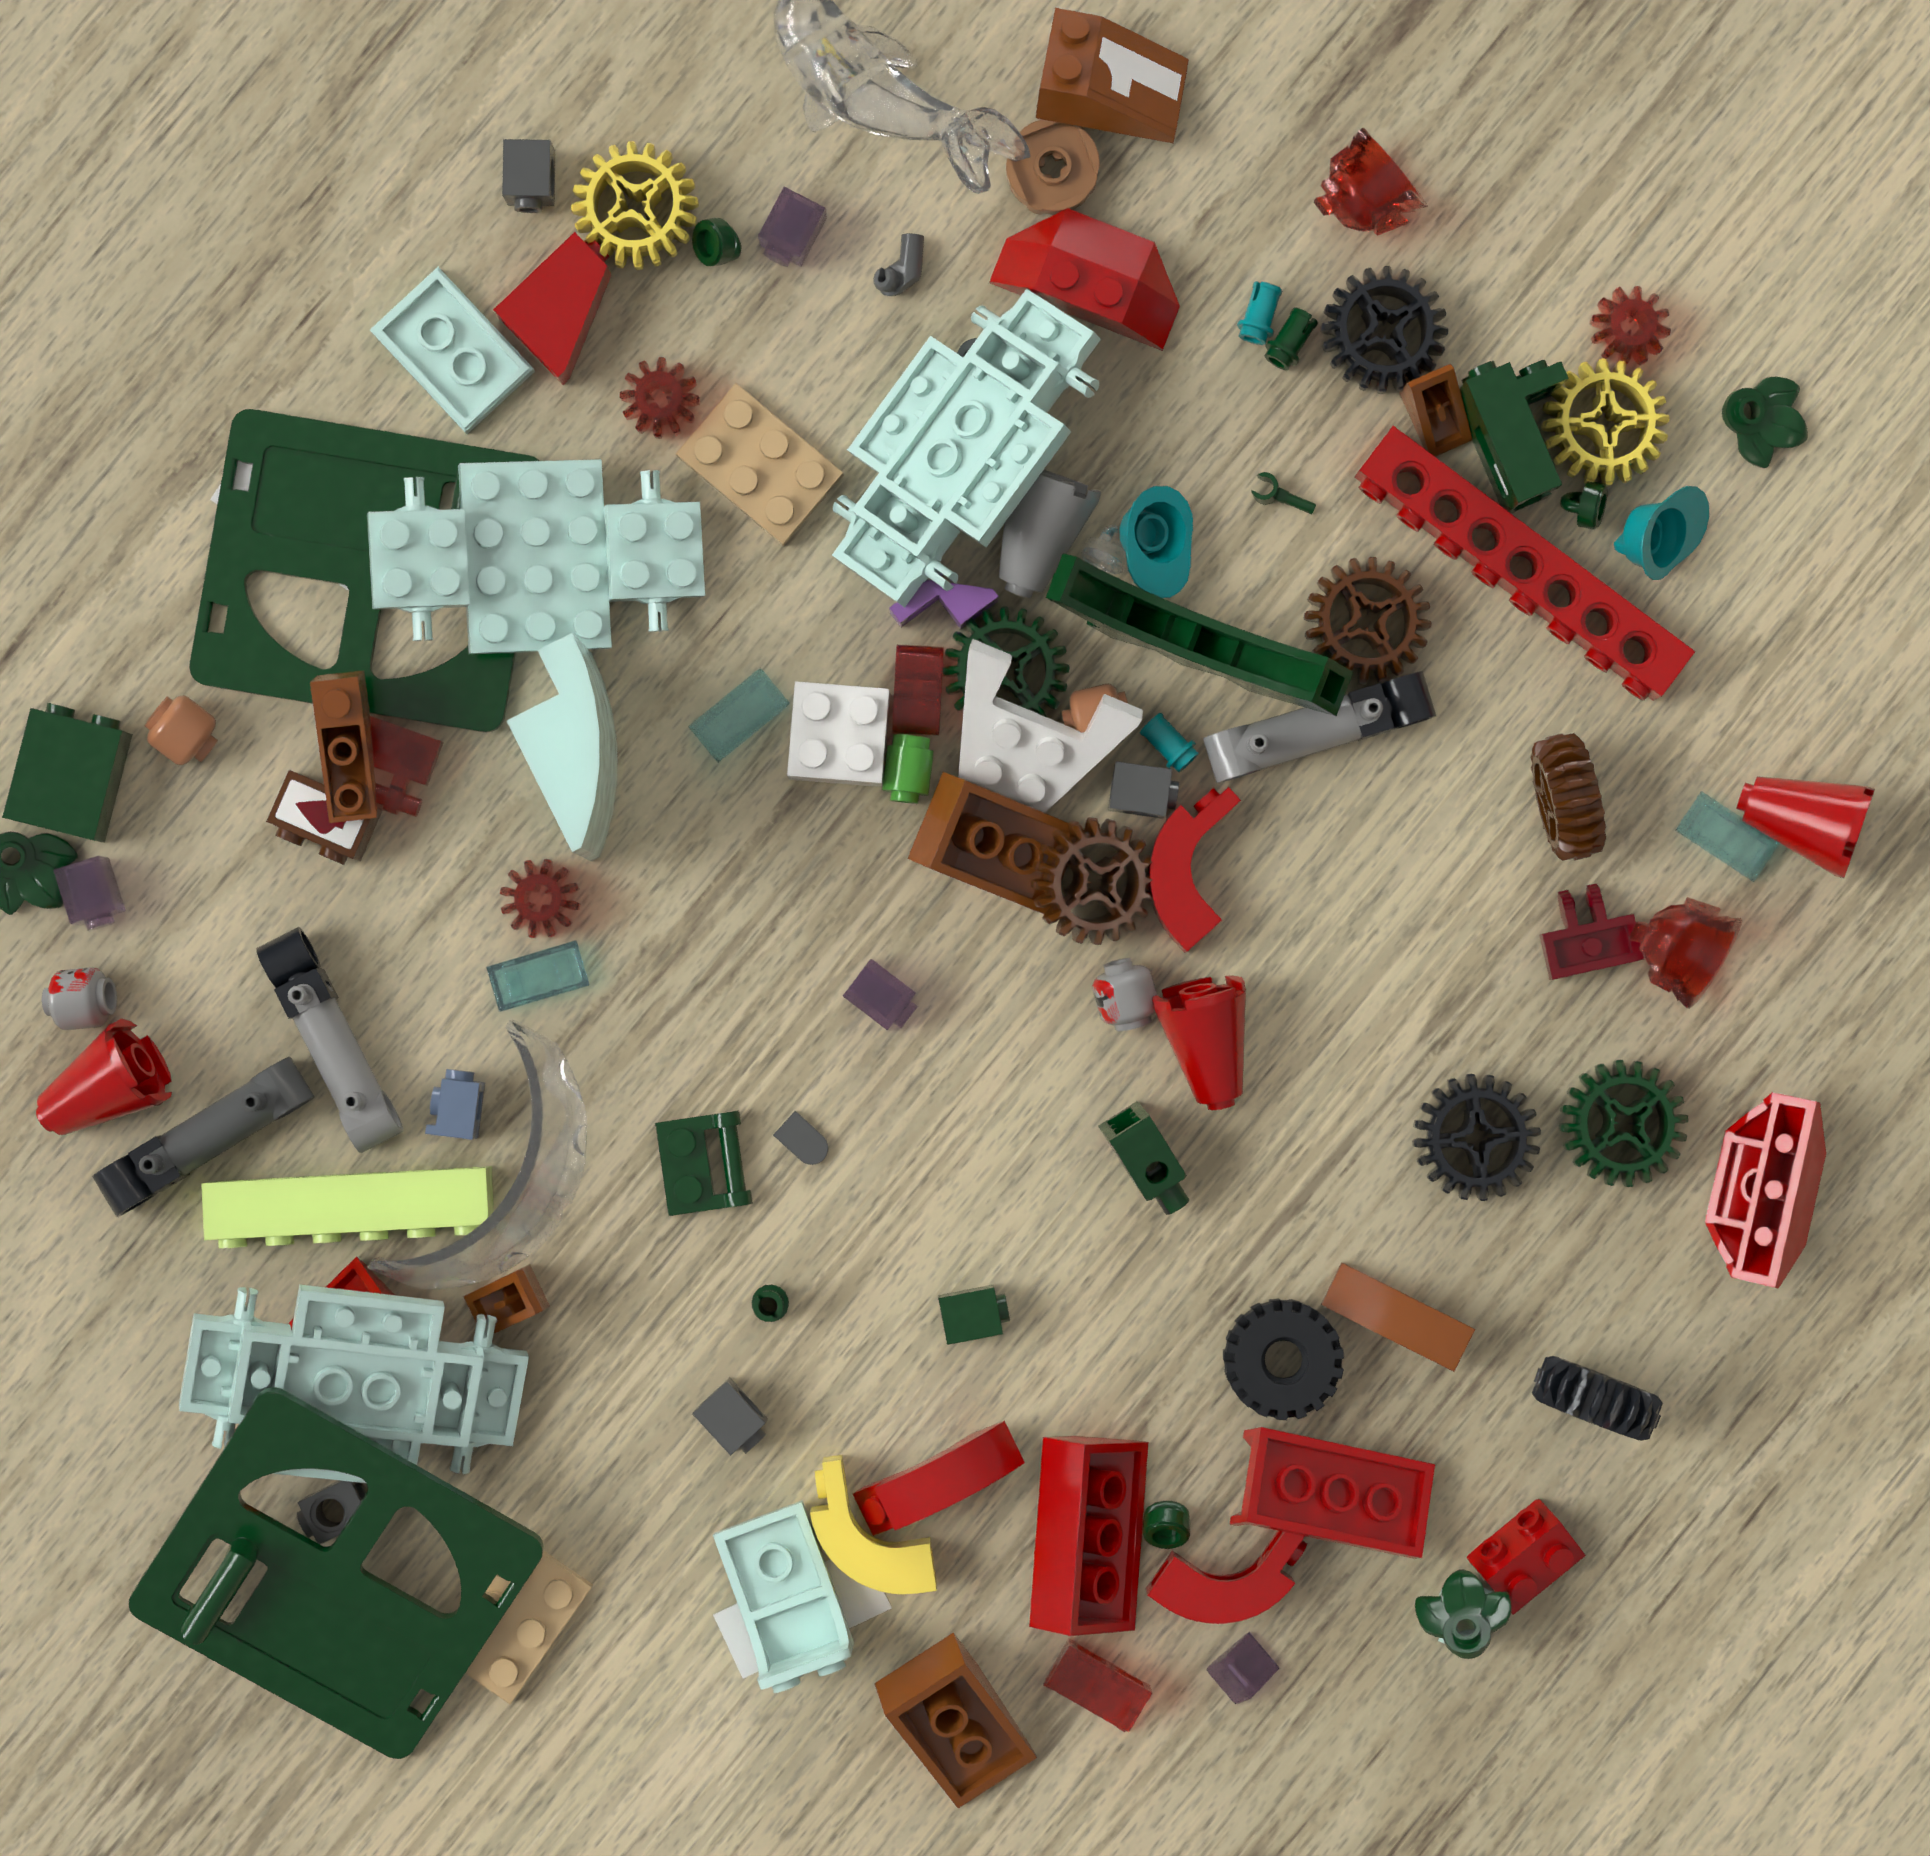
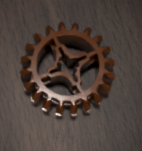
[1304,557,1432,684]
[1531,733,1606,861]
[1031,817,1153,945]

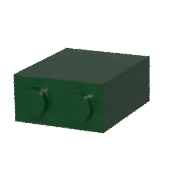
[2,703,133,843]

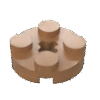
[1006,119,1100,215]

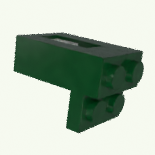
[1460,360,1569,513]

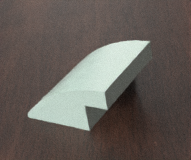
[506,633,617,861]

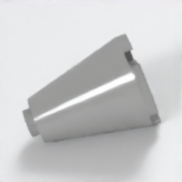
[999,470,1101,598]

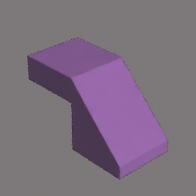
[889,580,999,629]

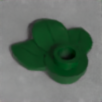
[1722,376,1808,468]
[0,831,78,915]
[1415,1569,1511,1659]

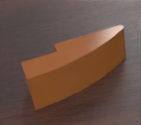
[1321,1262,1475,1372]

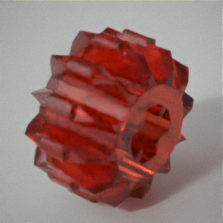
[1589,286,1671,366]
[620,357,700,439]
[500,859,581,938]

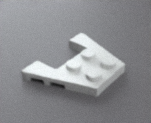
[958,639,1143,813]

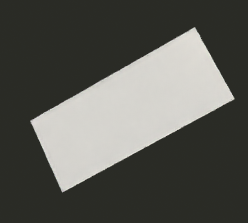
[713,1559,891,1678]

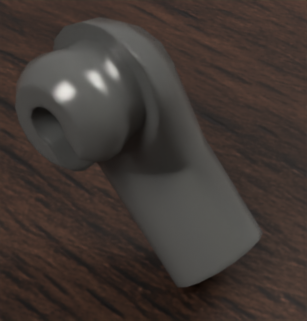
[873,233,924,296]

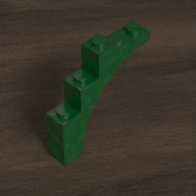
[1046,553,1353,716]

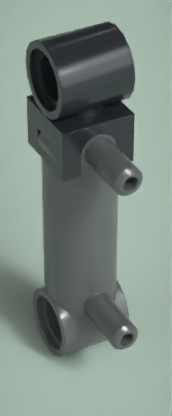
[92,1057,315,1217]

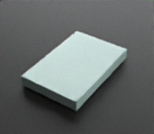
[370,267,535,434]

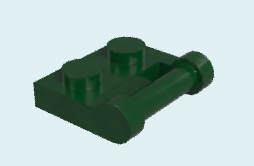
[655,1111,753,1216]

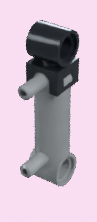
[1203,671,1436,783]
[256,927,403,1153]

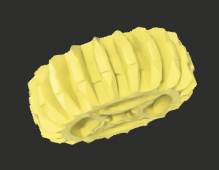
[571,141,699,270]
[1541,358,1670,487]

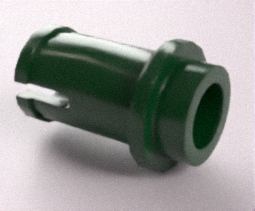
[1264,307,1318,371]
[752,1284,789,1322]

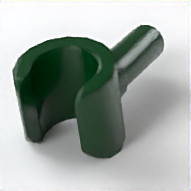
[1251,472,1316,515]

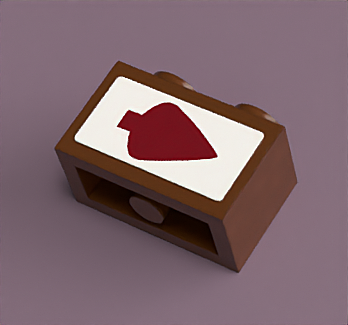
[266,770,383,865]

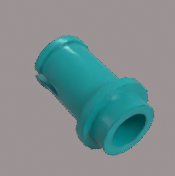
[1237,281,1283,345]
[1139,713,1199,773]

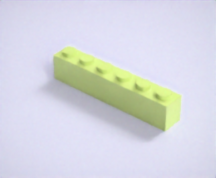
[201,1166,494,1248]

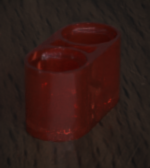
[892,644,944,735]

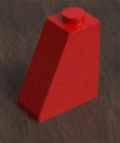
[493,232,611,385]

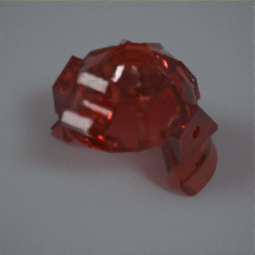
[1314,128,1428,236]
[1629,897,1742,1009]

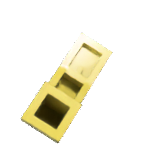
[810,1455,937,1594]

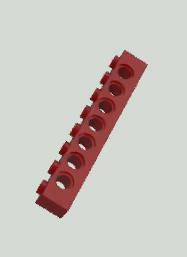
[1354,426,1696,701]

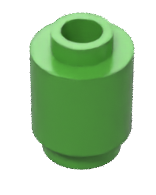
[882,734,934,804]

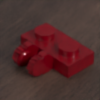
[1539,883,1644,980]

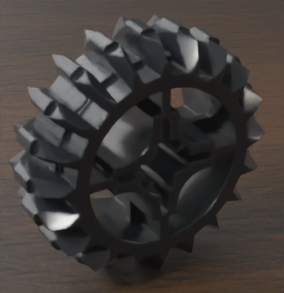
[1320,266,1448,394]
[1412,1074,1541,1201]
[1532,1356,1663,1441]

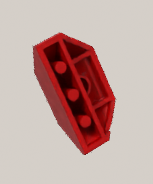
[989,208,1180,351]
[1705,1092,1826,1289]

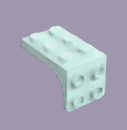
[713,1500,854,1693]

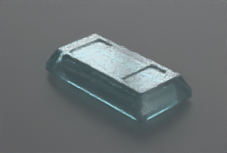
[688,667,790,763]
[1675,791,1779,882]
[486,940,590,1012]

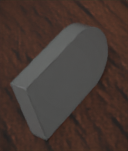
[773,1111,828,1165]

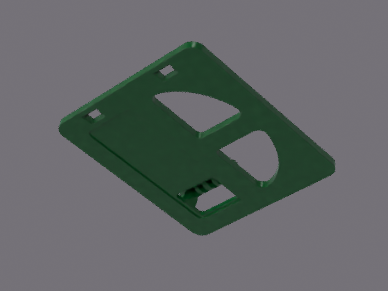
[189,409,539,733]
[129,1387,544,1759]

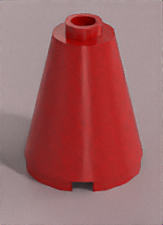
[1736,776,1875,879]
[1152,975,1246,1110]
[36,1018,172,1135]

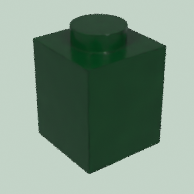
[938,1284,1010,1345]

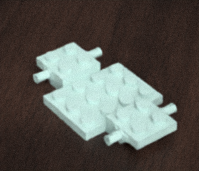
[832,288,1101,608]
[367,459,705,654]
[179,1284,529,1483]

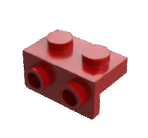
[1467,1499,1586,1615]

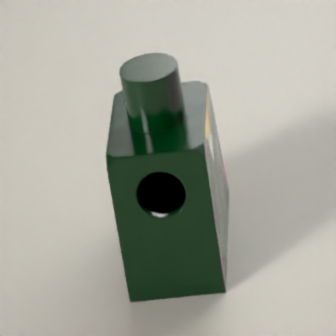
[1098,1101,1190,1215]

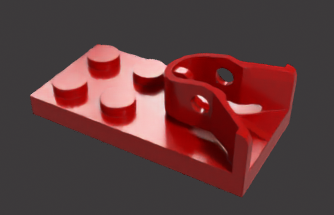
[1230,1427,1435,1559]

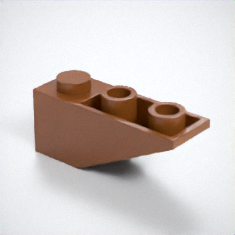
[310,670,377,823]

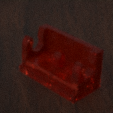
[1043,1638,1152,1732]

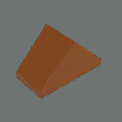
[1400,364,1472,457]
[463,1264,550,1334]

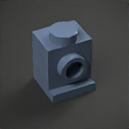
[425,1069,485,1140]

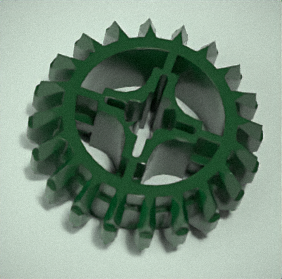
[943,606,1070,717]
[1559,1060,1688,1187]

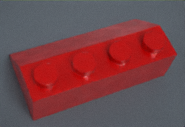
[1029,1436,1149,1636]

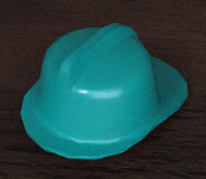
[1119,486,1193,598]
[1614,486,1709,580]

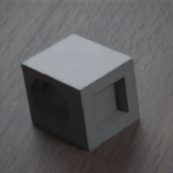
[502,139,555,213]
[1108,761,1179,819]
[692,1377,768,1456]
[297,1480,366,1544]

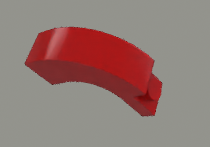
[1148,787,1241,953]
[852,1420,1025,1536]
[1145,1531,1308,1624]

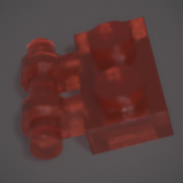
[370,716,444,817]

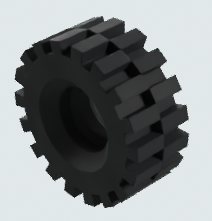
[1223,1298,1344,1421]

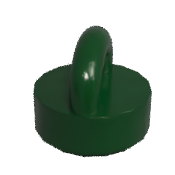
[692,218,742,266]
[1560,481,1608,530]
[1143,1501,1190,1549]

